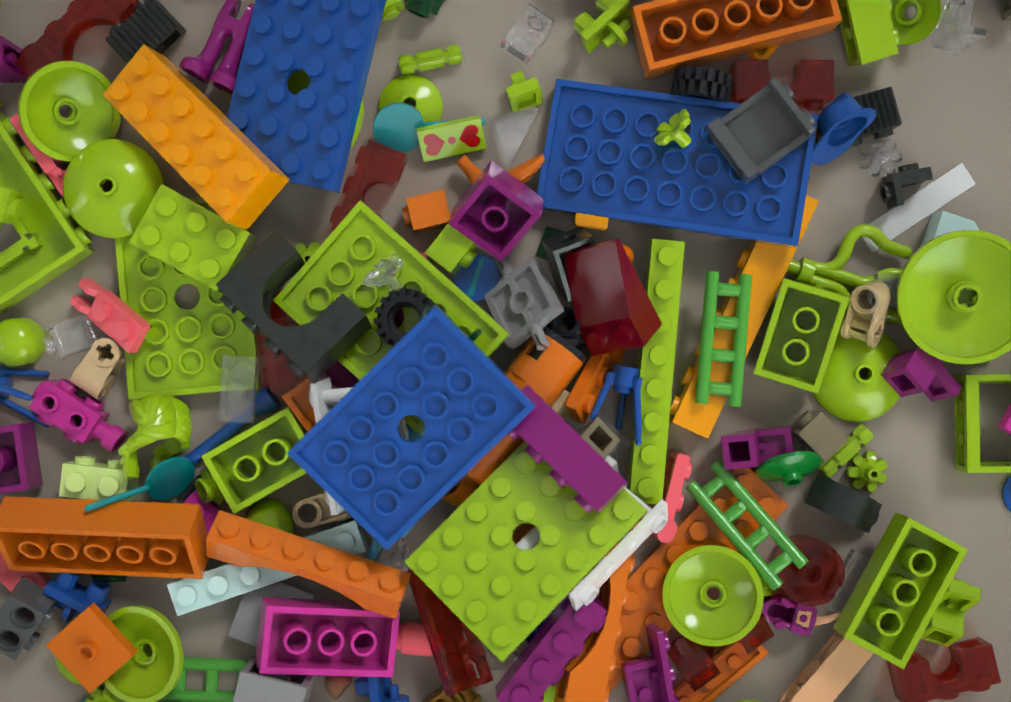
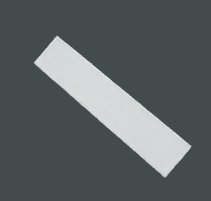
[862,163,976,253]

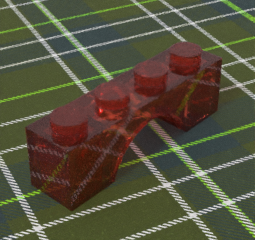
[15,0,139,77]

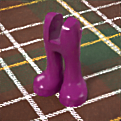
[179,0,254,94]

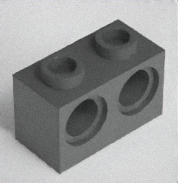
[0,577,56,660]

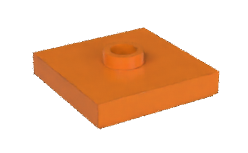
[46,603,138,693]

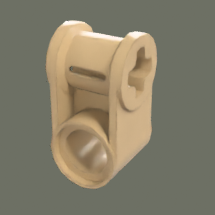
[840,281,892,348]
[70,338,125,400]
[292,490,352,528]

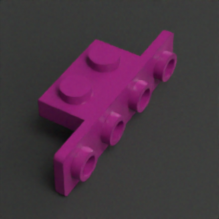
[620,623,679,702]

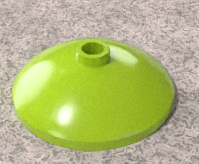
[18,61,121,162]
[63,139,164,238]
[812,328,901,422]
[662,545,764,647]
[103,605,183,702]

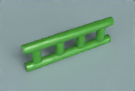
[695,271,752,407]
[685,459,809,591]
[161,657,250,702]

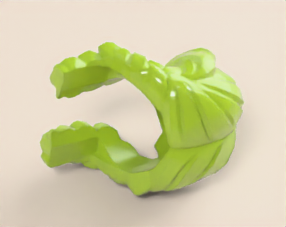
[118,393,193,479]

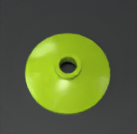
[890,0,942,45]
[379,75,443,122]

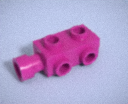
[29,378,128,453]

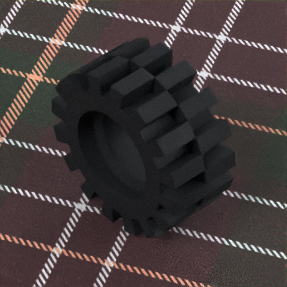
[671,66,733,102]
[374,288,435,348]

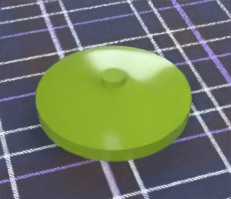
[896,230,1011,364]

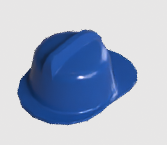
[812,93,877,165]

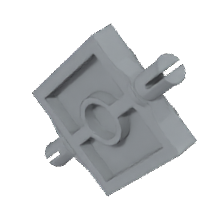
[484,257,564,351]

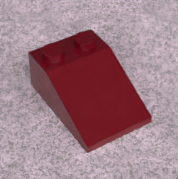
[564,238,662,356]

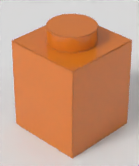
[402,189,451,233]

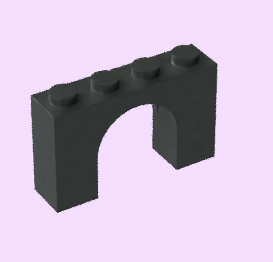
[216,230,372,383]

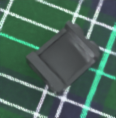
[706,76,815,185]

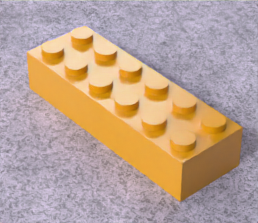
[103,44,290,230]

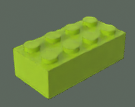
[833,512,968,669]

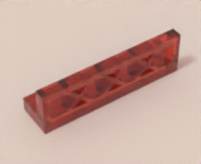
[405,567,493,697]

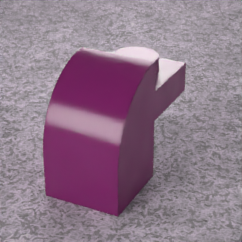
[881,347,962,402]
[721,426,795,470]

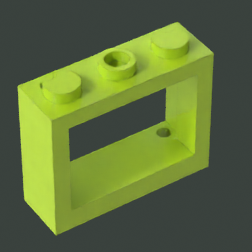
[954,373,1011,473]

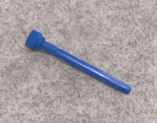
[185,386,281,465]

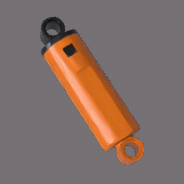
[441,307,587,508]

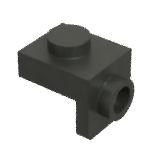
[880,163,933,209]

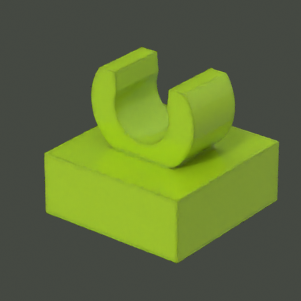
[505,70,543,115]

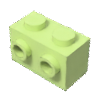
[59,456,140,501]

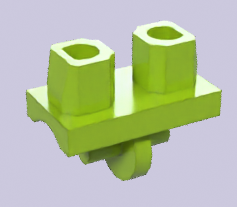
[573,0,631,54]

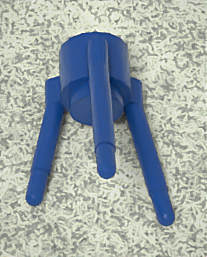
[590,364,643,446]
[0,365,50,428]

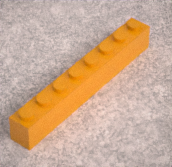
[669,195,819,439]

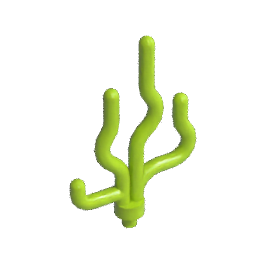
[786,224,912,327]

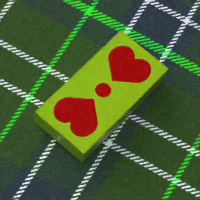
[416,114,487,162]

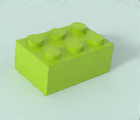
[129,184,258,293]
[753,278,850,394]
[201,407,307,514]

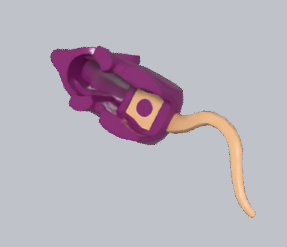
[761,593,869,651]

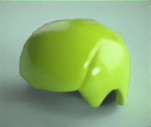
[0,318,46,367]
[245,498,294,534]

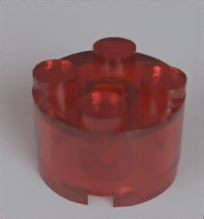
[770,534,845,606]

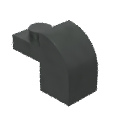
[804,473,882,534]

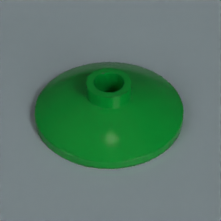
[756,451,822,487]

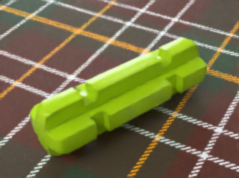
[398,44,462,75]
[818,424,874,478]

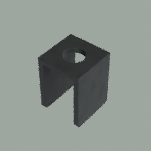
[542,227,595,303]

